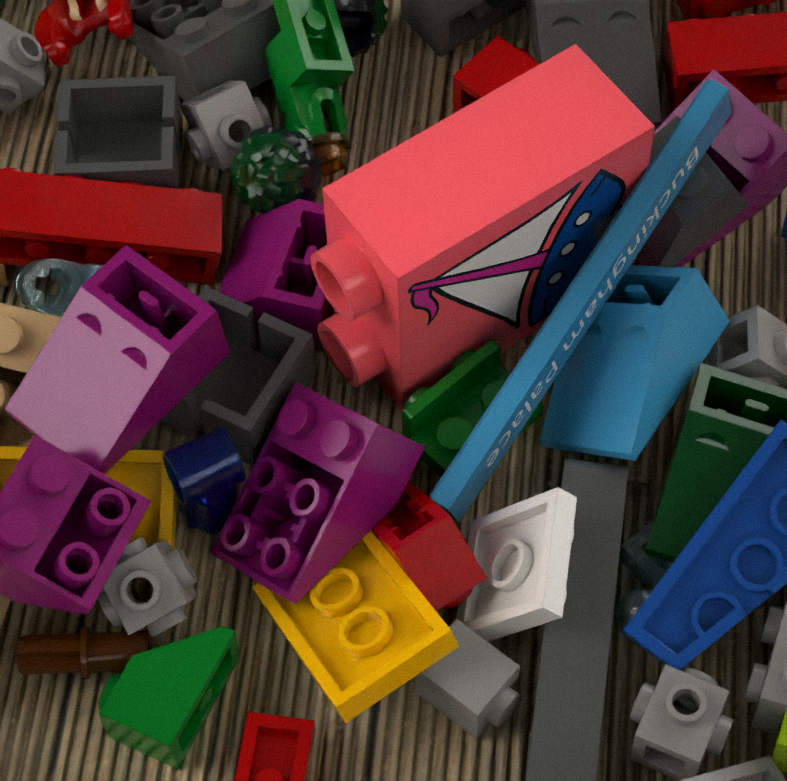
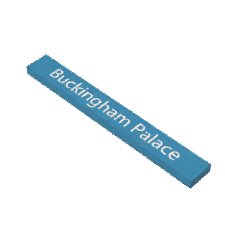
[430,79,732,523]

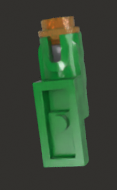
[264,0,355,177]

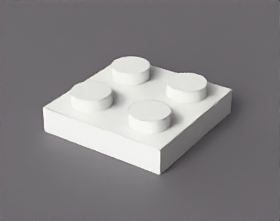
[456,487,577,642]

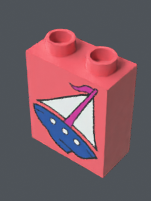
[310,44,655,412]

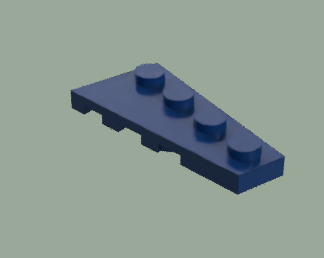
[621,419,787,670]

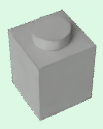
[415,619,521,739]

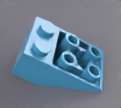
[540,265,730,461]

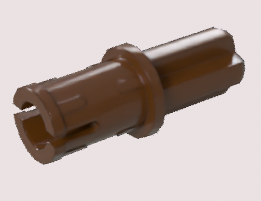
[16,626,149,680]

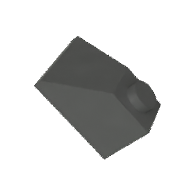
[636,117,749,267]

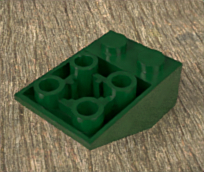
[645,363,787,562]

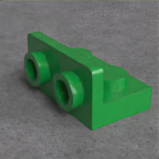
[401,340,543,478]

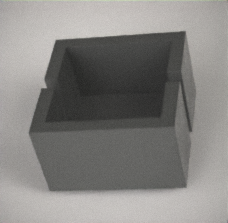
[53,76,183,189]
[159,286,317,466]

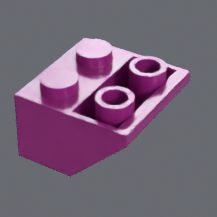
[219,199,334,349]
[0,435,151,615]

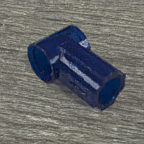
[162,427,246,535]

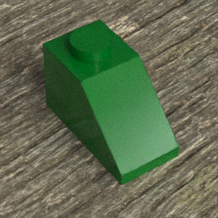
[98,626,241,770]

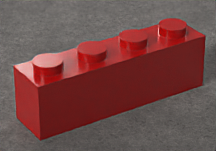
[662,12,787,111]
[0,168,222,285]

